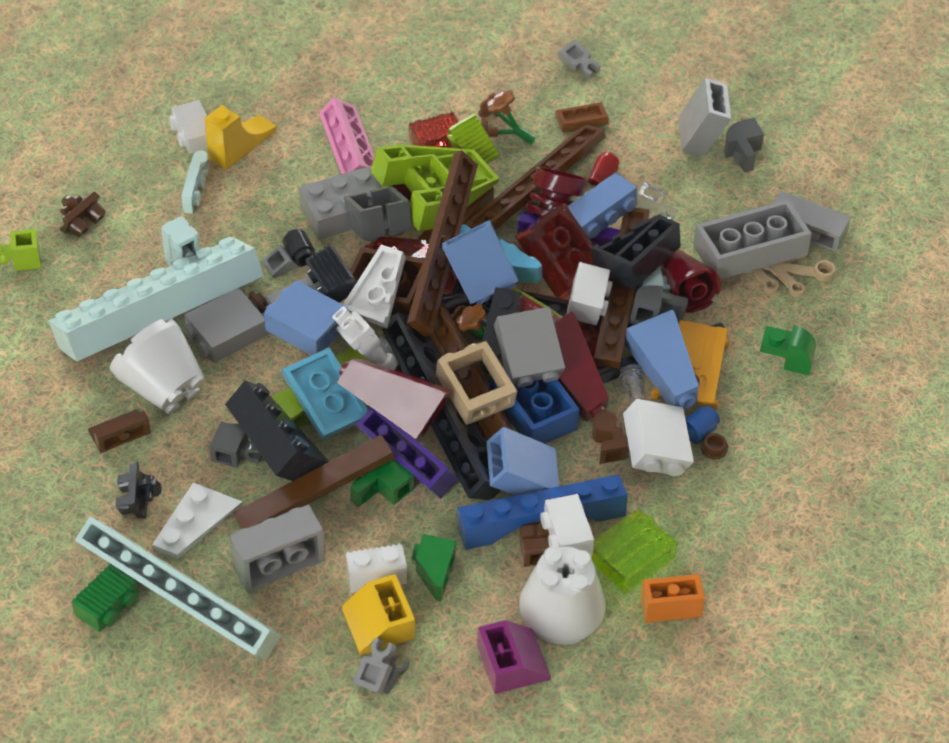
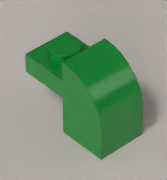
[760,325,816,375]
[350,460,414,507]

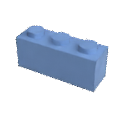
[561,172,637,244]

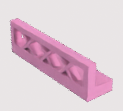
[319,97,374,174]

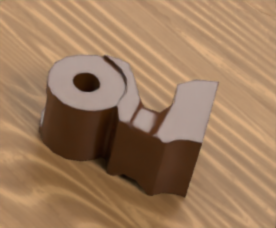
[592,410,628,464]

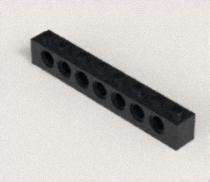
[382,312,501,500]

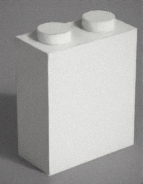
[623,399,694,476]

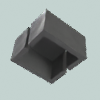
[344,186,412,242]

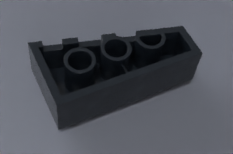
[225,380,329,481]

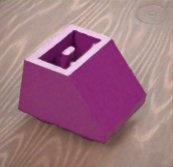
[477,620,551,694]

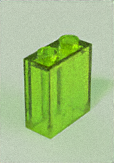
[591,508,677,594]

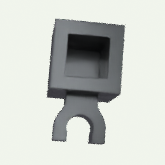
[210,421,262,467]

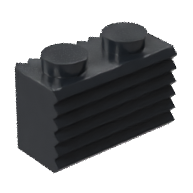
[305,244,357,303]

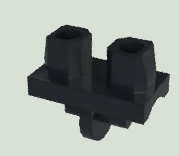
[115,462,162,518]

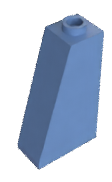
[625,310,699,409]

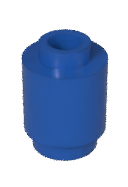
[685,406,720,444]

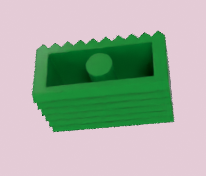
[72,564,139,632]

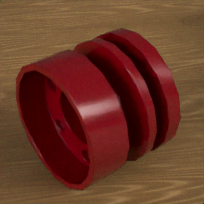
[527,167,588,221]

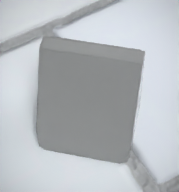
[262,244,300,278]

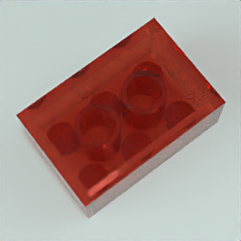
[515,203,594,299]

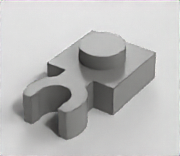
[557,39,601,78]
[353,638,396,695]

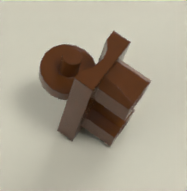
[60,191,106,238]

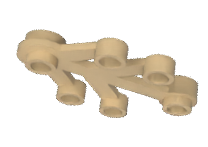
[745,255,835,298]

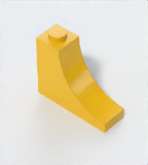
[205,105,277,170]

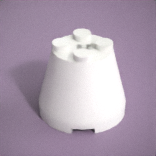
[110,318,205,415]
[519,547,606,645]

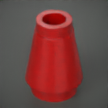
[588,152,620,186]

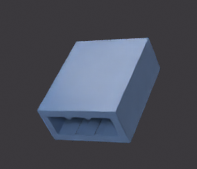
[442,220,518,304]
[264,280,348,355]
[487,427,560,496]

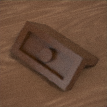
[88,410,151,453]

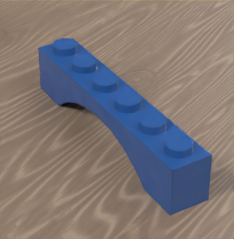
[458,474,628,550]

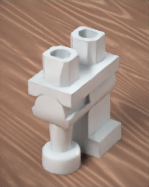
[332,306,398,370]

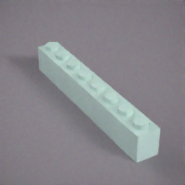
[75,516,282,660]

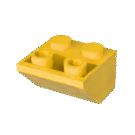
[341,574,415,655]

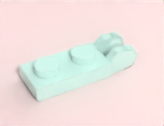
[182,150,209,214]

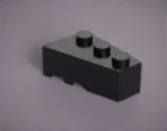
[591,214,681,290]

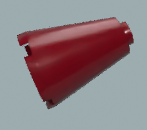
[660,249,722,313]

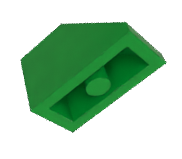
[412,534,456,601]

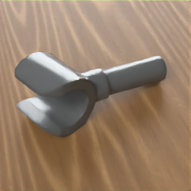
[383,655,409,694]

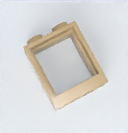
[436,341,517,425]

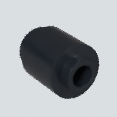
[282,229,315,267]

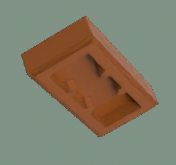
[555,102,609,133]

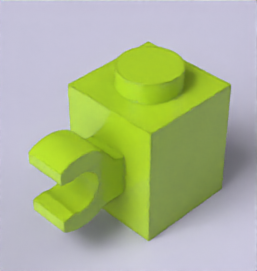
[0,229,41,271]

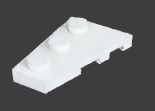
[343,245,406,328]
[152,483,243,559]

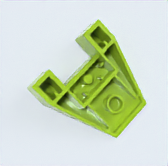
[371,144,499,231]

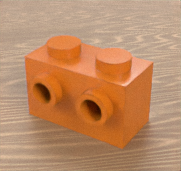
[640,574,705,623]

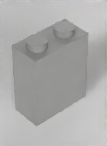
[678,78,731,156]
[184,288,268,363]
[494,307,565,387]

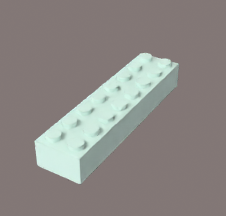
[49,237,264,362]

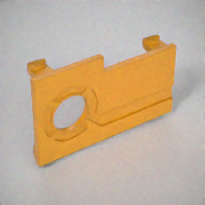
[651,320,730,410]

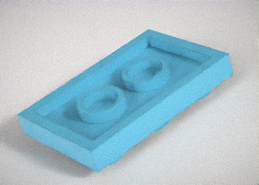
[281,348,368,440]

